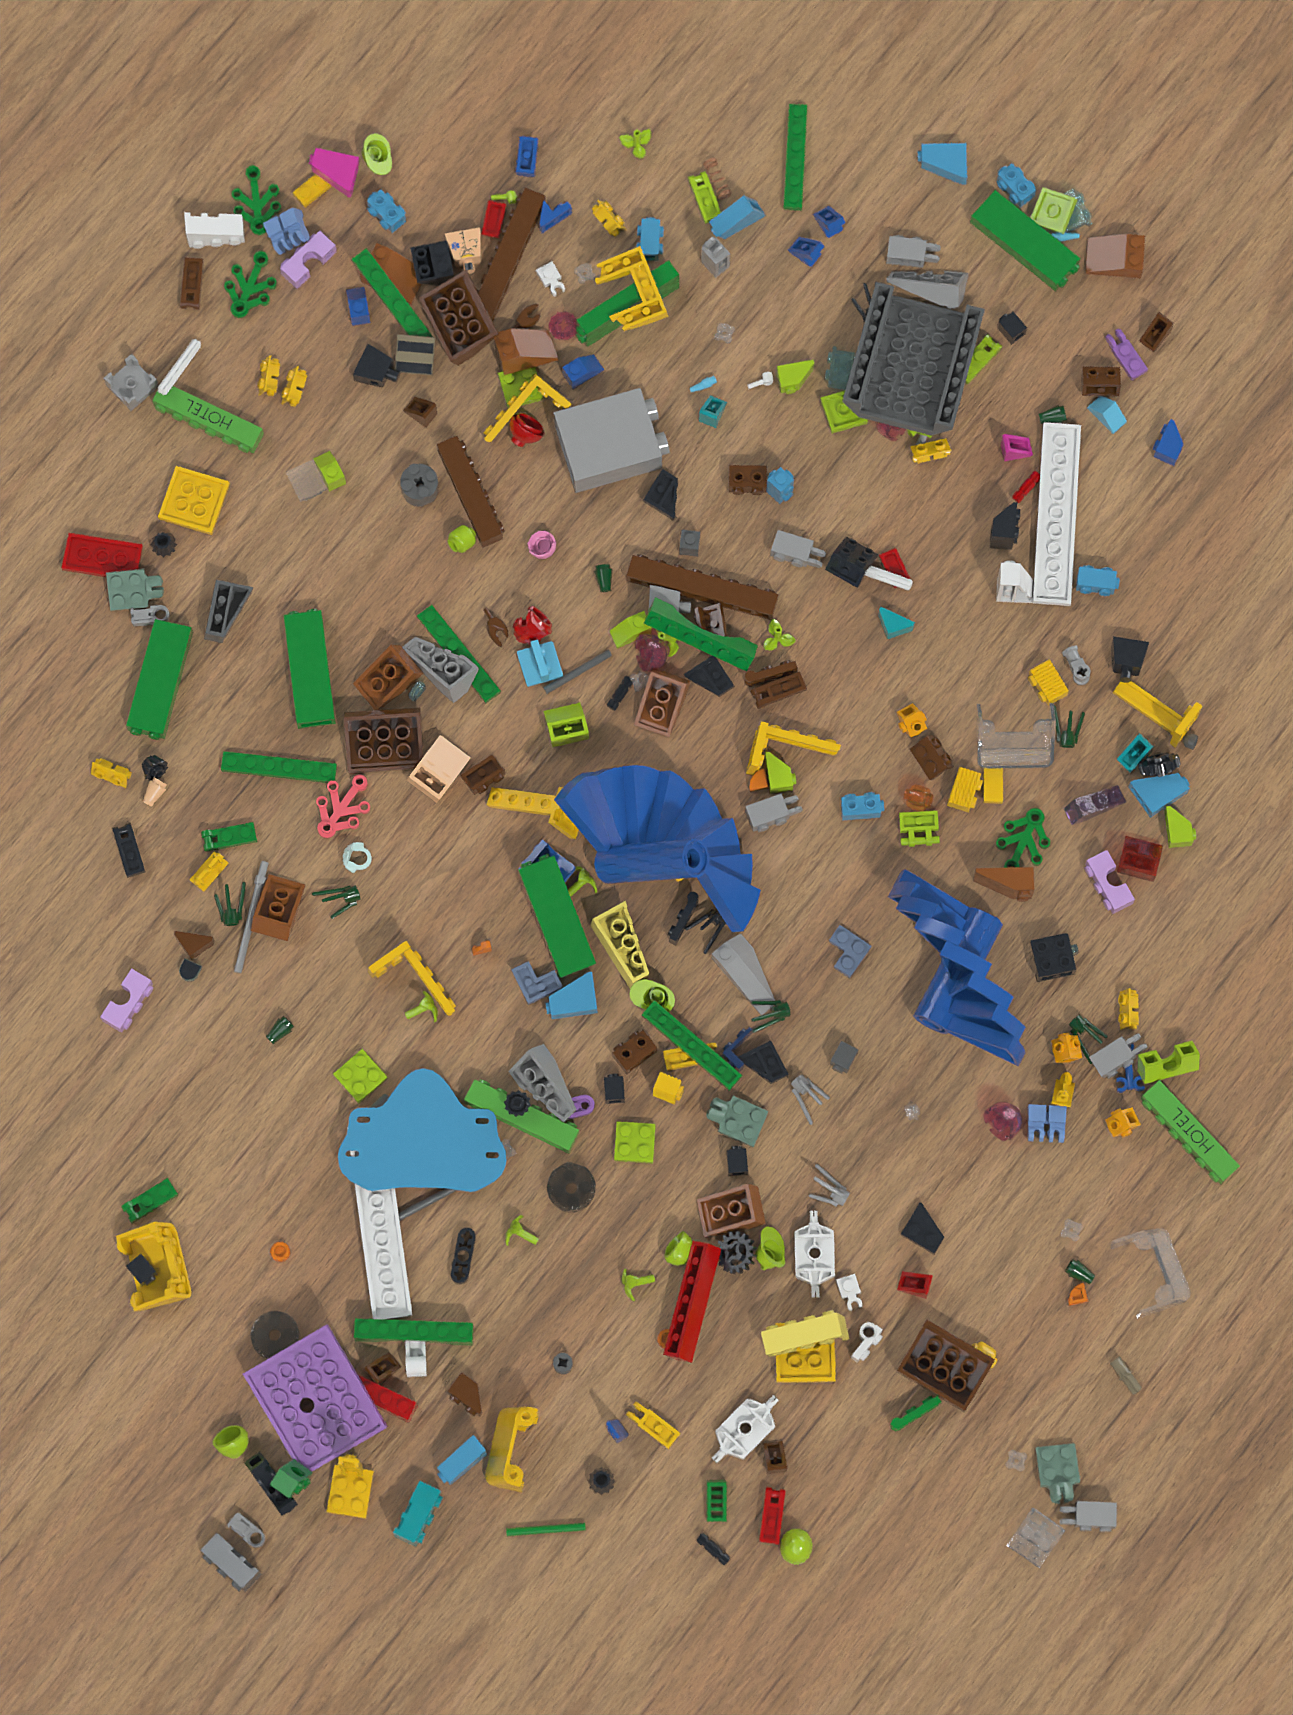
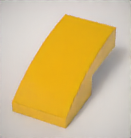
[983,767,1003,804]

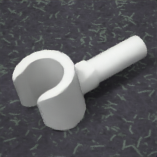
[748,372,773,389]

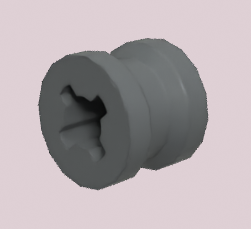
[553,1353,573,1374]

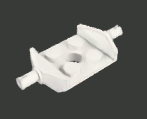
[794,1211,835,1298]
[711,1395,779,1463]

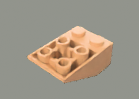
[406,735,471,803]

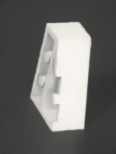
[184,213,245,249]
[996,561,1034,603]

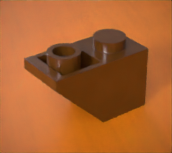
[447,1372,482,1417]

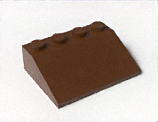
[419,270,499,366]
[344,707,423,773]
[897,1320,995,1413]

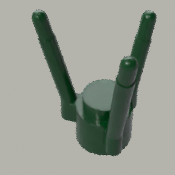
[1052,705,1085,748]
[214,882,246,926]
[312,885,361,919]
[751,999,791,1033]
[1069,1015,1108,1064]

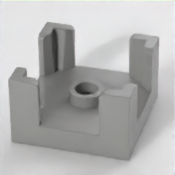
[104,354,158,411]

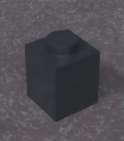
[997,311,1027,345]
[604,1074,625,1104]
[726,1146,748,1176]
[126,1254,157,1286]

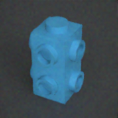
[997,163,1036,208]
[367,189,406,233]
[637,217,664,261]
[766,467,794,504]
[1076,565,1120,596]
[841,792,884,821]

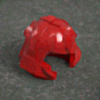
[513,606,553,645]

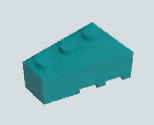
[393,1481,443,1547]

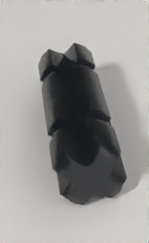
[607,676,634,711]
[696,1533,730,1565]

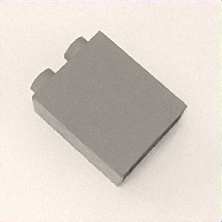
[554,388,670,493]

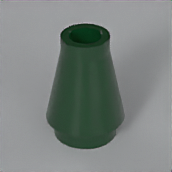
[1039,405,1067,424]
[594,564,613,593]
[266,1016,294,1044]
[1065,1259,1095,1285]

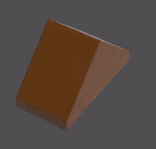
[1139,312,1174,352]
[403,396,437,428]
[174,931,214,960]
[364,1352,402,1385]
[763,1441,787,1474]

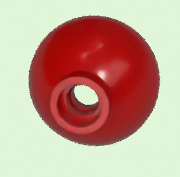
[510,413,545,447]

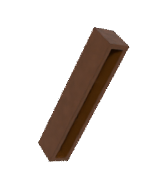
[436,436,505,548]

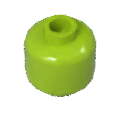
[448,525,476,553]

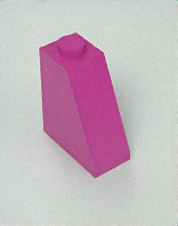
[309,148,360,198]

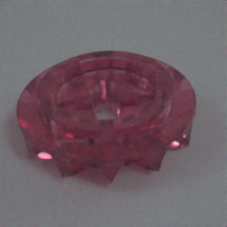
[549,311,577,340]

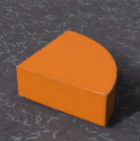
[749,768,769,792]
[472,940,492,956]
[1068,1282,1088,1306]

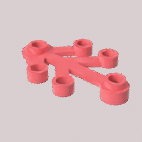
[316,775,370,838]

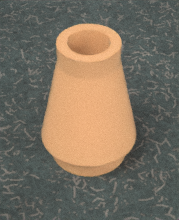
[142,778,167,807]

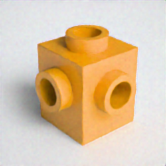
[896,703,927,737]
[1051,1033,1082,1063]
[1105,1107,1141,1138]

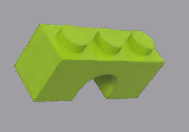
[1137,1041,1200,1084]

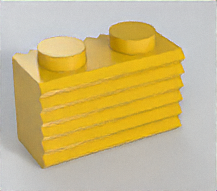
[1028,659,1069,706]
[947,767,983,813]
[653,1072,684,1105]

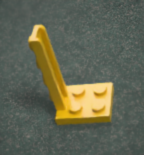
[483,373,571,442]
[1113,681,1202,748]
[746,721,841,775]
[486,787,579,839]
[368,941,456,1016]
[327,1454,374,1519]

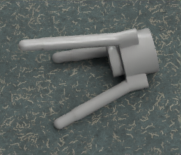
[791,1074,830,1125]
[809,1164,850,1207]

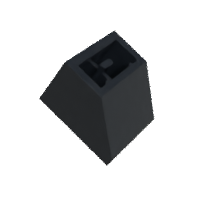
[410,241,454,286]
[989,502,1020,550]

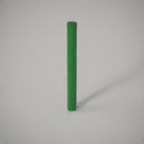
[506,1523,586,1536]

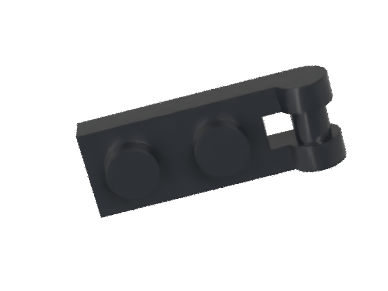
[112,822,146,878]
[668,892,699,946]

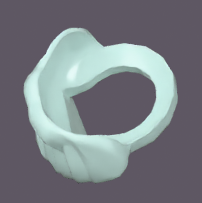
[342,842,372,873]

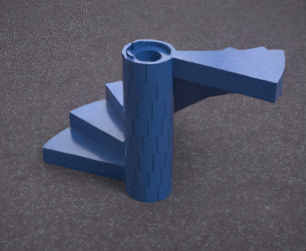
[554,765,761,932]
[888,869,1025,1067]

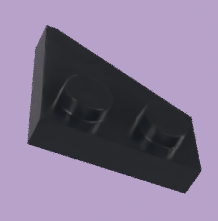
[643,469,678,520]
[684,656,735,697]
[738,1041,789,1084]
[901,1202,944,1255]

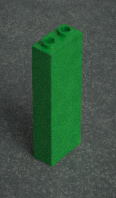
[970,190,1081,291]
[575,260,679,347]
[284,609,336,729]
[126,619,193,740]
[517,854,597,978]

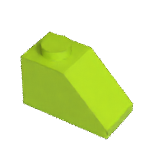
[776,359,814,394]
[313,451,346,492]
[609,611,652,648]
[765,752,796,794]
[1164,806,1196,848]

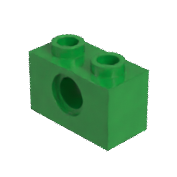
[270,1459,313,1498]

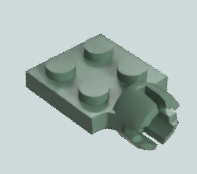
[106,569,164,611]
[706,1096,769,1148]
[1035,1443,1080,1504]

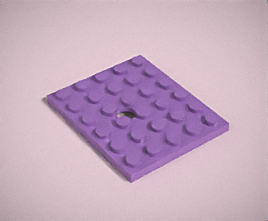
[243,1324,388,1472]

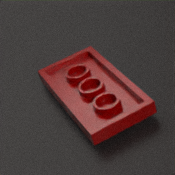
[61,533,143,577]

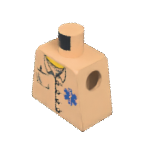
[445,228,481,274]

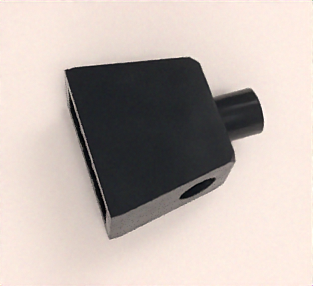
[353,344,400,387]
[1111,636,1149,683]

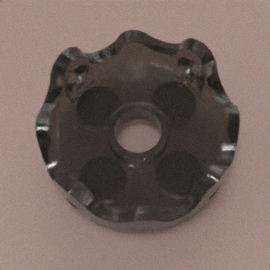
[547,1162,596,1213]
[250,1311,301,1359]

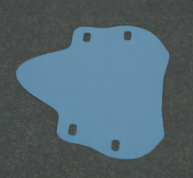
[338,1068,506,1192]

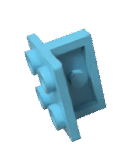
[517,640,563,687]

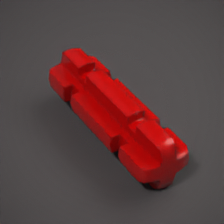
[1012,471,1040,503]

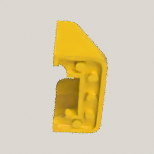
[116,1222,192,1311]
[485,1407,539,1492]

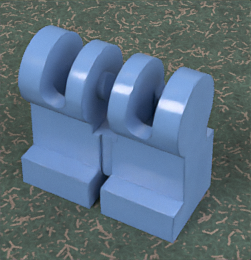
[263,208,310,255]
[1027,1104,1067,1143]

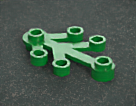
[231,165,282,235]
[224,251,277,318]
[996,808,1050,868]

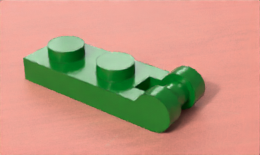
[201,822,257,851]
[121,1178,178,1223]
[890,1395,942,1432]

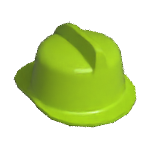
[362,134,392,175]
[629,979,675,1012]
[755,1226,785,1270]

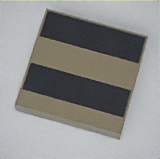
[395,334,435,375]

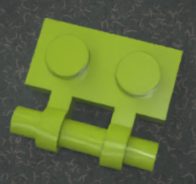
[899,811,940,847]

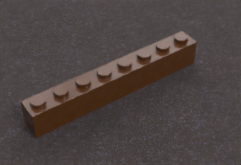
[477,188,546,322]
[626,554,778,620]

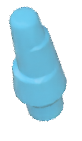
[1051,232,1079,242]
[690,376,717,392]

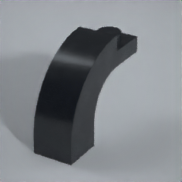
[244,1451,298,1516]

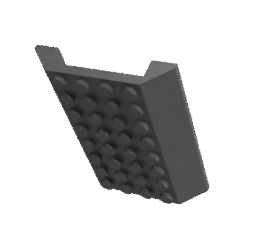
[842,282,985,436]

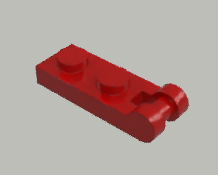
[759,1487,786,1545]

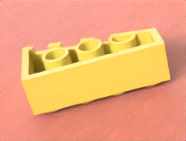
[591,901,649,988]
[761,1310,849,1357]

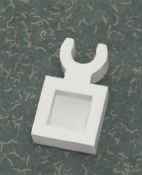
[536,262,565,297]
[836,1274,862,1311]

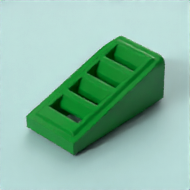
[706,1480,727,1522]

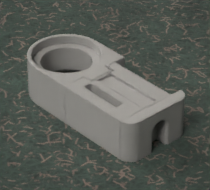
[131,605,170,626]
[227,1513,265,1548]

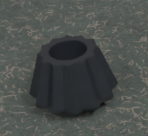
[150,532,177,558]
[142,755,168,781]
[504,1090,531,1117]
[588,1467,616,1495]

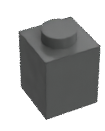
[679,530,701,557]
[830,1041,858,1074]

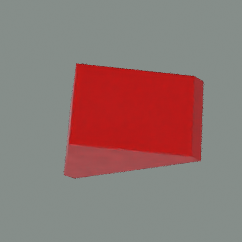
[897,1271,933,1299]

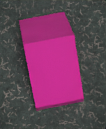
[1001,434,1033,461]

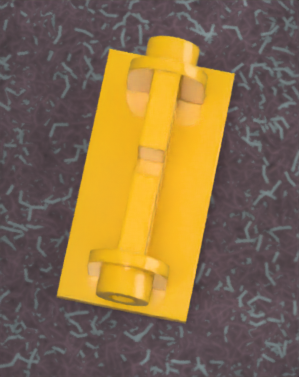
[592,200,627,237]
[257,355,280,396]
[281,366,307,407]
[910,438,951,464]
[91,758,132,788]
[190,851,229,892]
[1118,988,1139,1030]
[1052,1072,1075,1107]

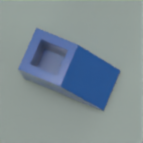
[1152,419,1184,466]

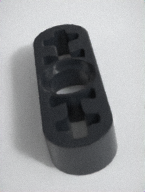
[451,1228,476,1285]

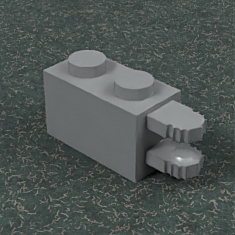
[886,235,941,268]
[701,236,730,278]
[771,530,826,568]
[745,794,803,832]
[1089,1033,1147,1079]
[1060,1501,1117,1532]

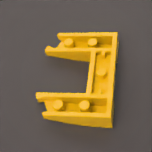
[595,246,669,331]

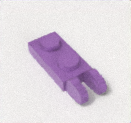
[1105,328,1148,380]

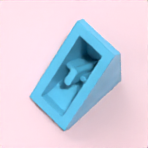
[1087,396,1127,434]

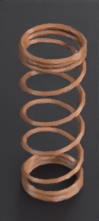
[703,158,732,200]

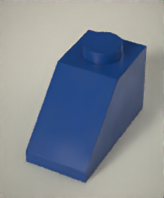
[346,287,371,326]
[562,355,604,389]

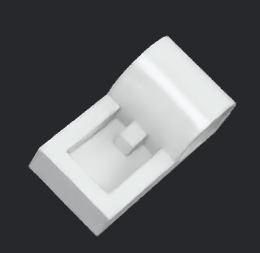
[851,1322,883,1363]
[405,1341,427,1377]

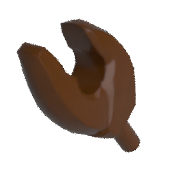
[510,304,540,329]
[484,608,509,647]

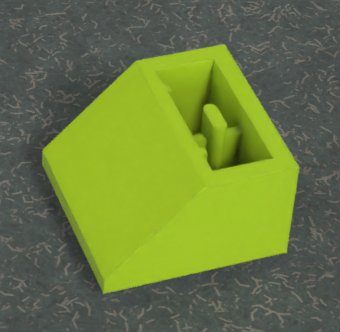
[543,703,589,748]

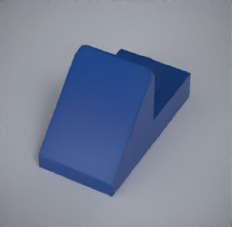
[539,201,572,234]
[813,206,845,238]
[788,237,825,267]

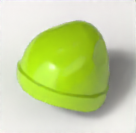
[664,1231,693,1266]
[213,1425,249,1459]
[780,1529,812,1564]

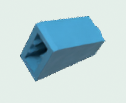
[917,143,967,185]
[709,195,766,239]
[1128,773,1190,818]
[546,972,598,1019]
[437,1435,487,1485]

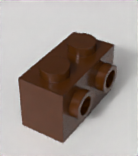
[1081,366,1121,396]
[729,465,767,495]
[612,1030,657,1075]

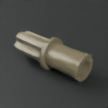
[1110,1357,1142,1395]

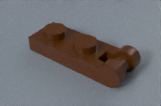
[180,257,204,310]
[745,660,798,687]
[750,671,807,709]

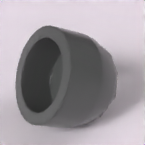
[1183,734,1198,750]

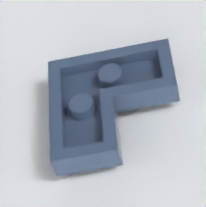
[829,925,872,978]
[511,961,563,1005]

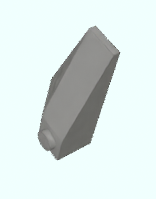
[887,271,968,309]
[403,637,479,703]
[711,934,775,1015]
[508,1044,576,1122]

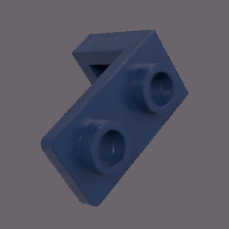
[722,1027,753,1072]

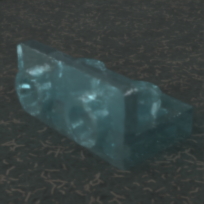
[1063,189,1092,233]
[825,346,855,389]

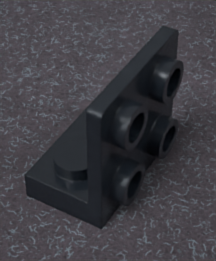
[825,537,878,588]
[1030,933,1077,982]

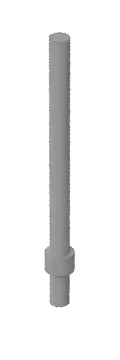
[234,861,269,973]

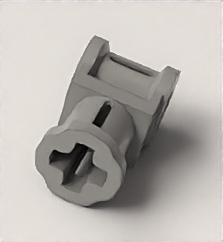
[1062,646,1090,685]

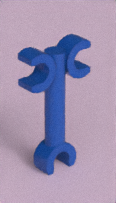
[1116,1043,1145,1093]

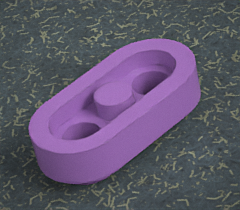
[567,1095,595,1120]

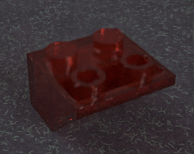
[1116,836,1163,882]

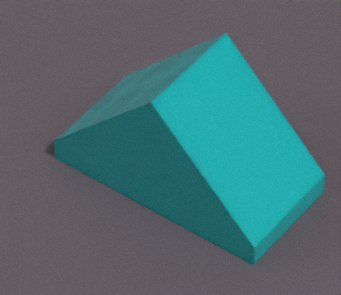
[699,395,727,428]
[878,607,915,639]
[1117,733,1153,772]

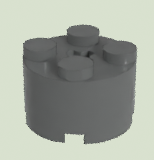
[400,464,439,507]

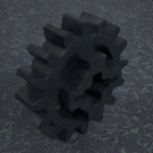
[1138,752,1181,777]
[718,1231,757,1274]

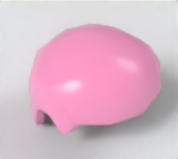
[527,531,556,559]

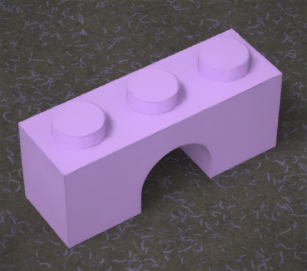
[280,231,337,289]
[1084,850,1135,914]
[100,968,153,1033]

